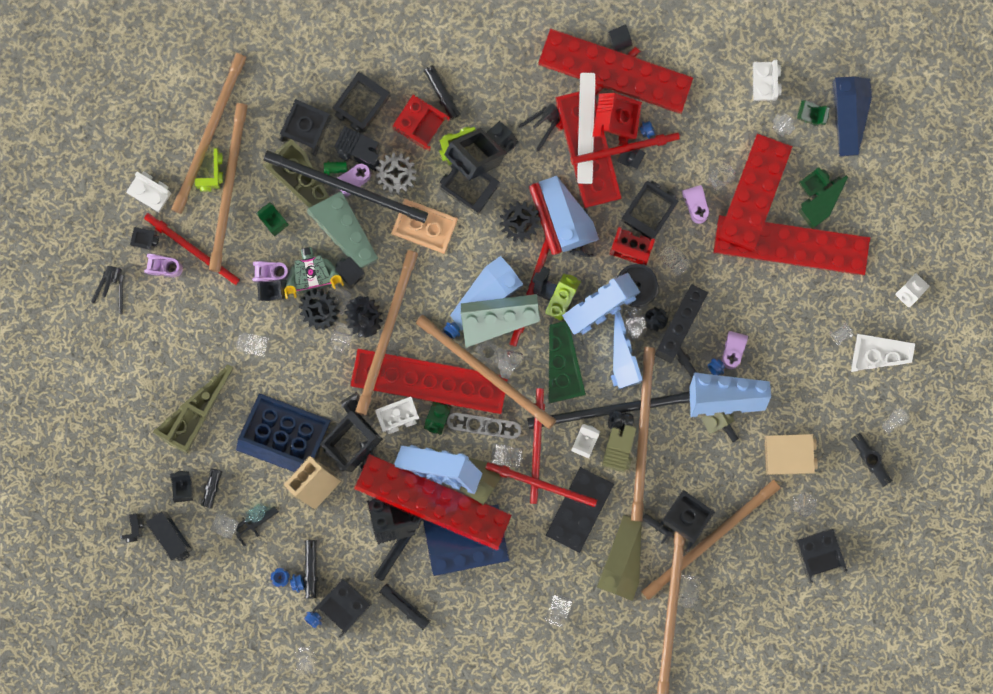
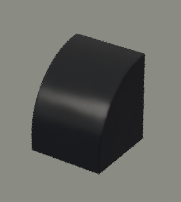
[607,24,632,52]

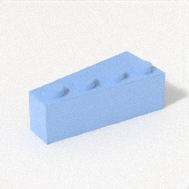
[562,273,640,335]
[689,373,771,417]
[394,445,483,494]

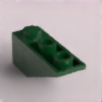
[799,175,848,229]

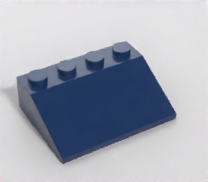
[236,393,331,472]
[423,504,509,576]

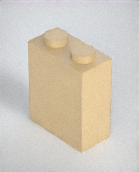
[765,434,818,475]
[284,456,341,509]

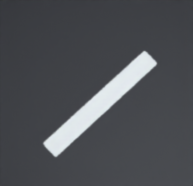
[577,73,595,184]

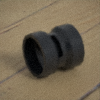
[608,410,634,432]

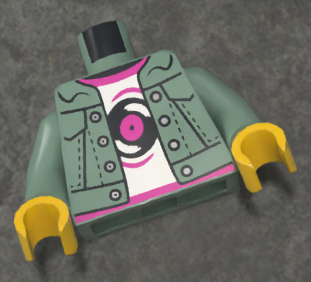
[284,247,344,299]

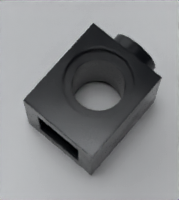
[335,257,365,289]

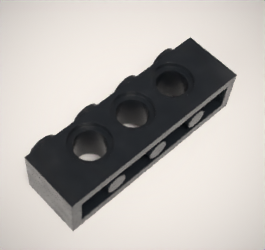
[655,284,708,363]

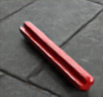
[529,183,562,255]

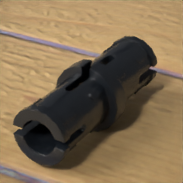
[201,468,223,508]

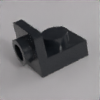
[617,149,646,170]

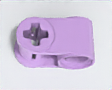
[338,164,371,197]
[682,185,709,224]
[144,254,183,277]
[253,261,290,282]
[722,331,748,369]

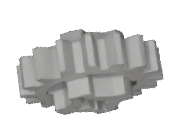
[375,153,417,195]

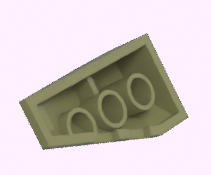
[262,139,329,208]
[430,447,502,505]
[596,515,642,601]

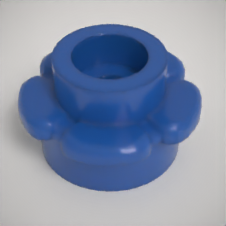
[640,121,655,139]
[443,322,460,340]
[707,358,725,375]
[271,568,290,587]
[290,574,305,593]
[304,612,322,628]

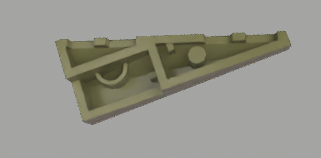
[153,364,234,454]

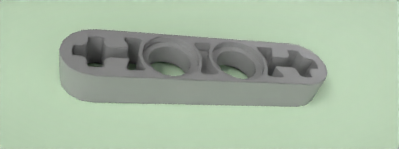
[447,413,521,439]

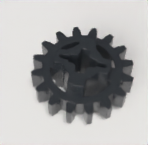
[499,201,541,243]
[299,288,340,330]
[344,296,383,338]

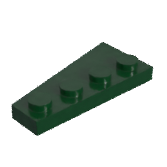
[548,321,586,404]

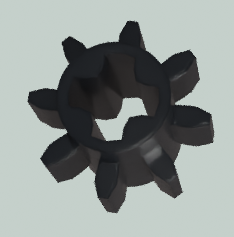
[644,307,668,332]

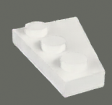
[851,334,915,372]

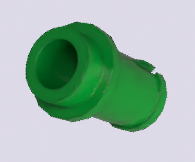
[324,160,347,175]

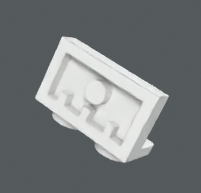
[753,60,781,101]
[126,171,171,212]
[375,397,419,434]

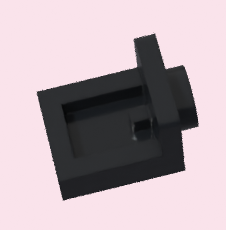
[486,121,519,154]
[130,227,159,251]
[532,266,557,300]
[257,279,287,302]
[170,471,193,503]
[120,514,144,543]

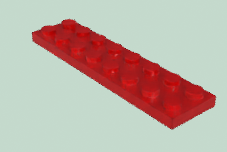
[538,28,693,114]
[713,215,870,276]
[350,348,508,415]
[354,454,512,550]

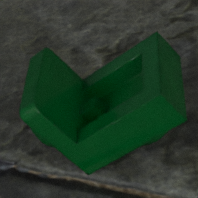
[797,100,830,126]
[799,167,830,198]
[256,202,289,237]
[424,402,451,435]

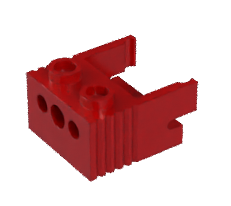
[592,93,642,145]
[393,94,450,151]
[610,227,656,266]

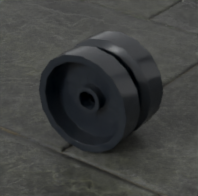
[617,264,659,308]

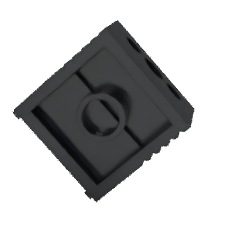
[280,99,333,156]
[334,126,381,171]
[655,490,715,553]
[367,499,419,545]
[794,528,848,583]
[312,578,372,638]

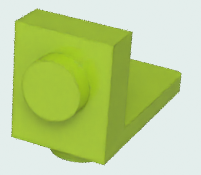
[439,127,476,166]
[195,148,223,192]
[545,274,581,321]

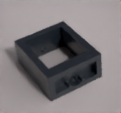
[332,71,391,133]
[444,128,506,181]
[440,162,500,215]
[621,181,679,239]
[320,410,383,472]
[146,511,192,562]

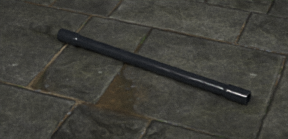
[263,150,428,223]
[527,391,690,429]

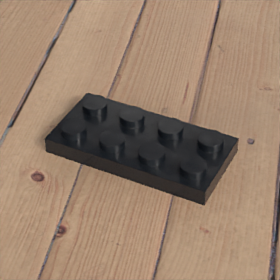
[545,467,614,553]

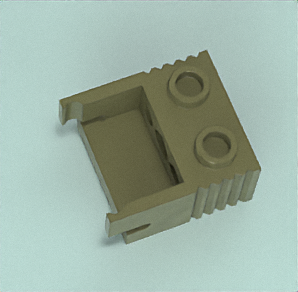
[601,425,636,473]

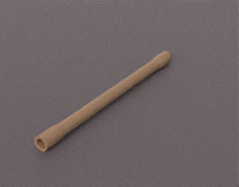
[171,53,247,214]
[209,103,248,272]
[355,250,418,416]
[416,315,556,429]
[631,347,655,521]
[641,480,781,600]
[657,531,686,694]

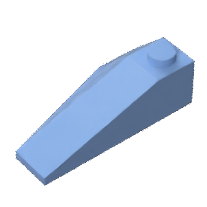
[539,176,599,252]
[450,256,523,331]
[611,311,642,390]

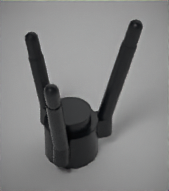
[518,103,560,151]
[91,266,124,314]

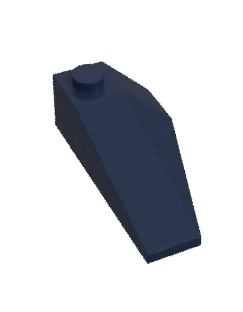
[832,76,872,157]

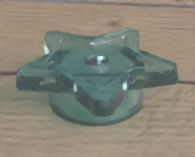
[245,503,267,523]

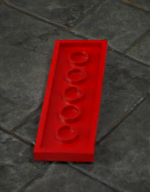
[555,91,622,209]
[718,134,793,251]

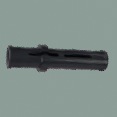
[423,65,461,120]
[303,540,318,599]
[379,583,431,630]

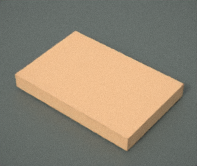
[391,199,458,254]

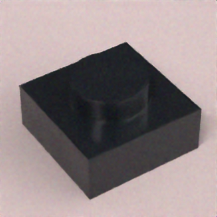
[341,392,360,414]

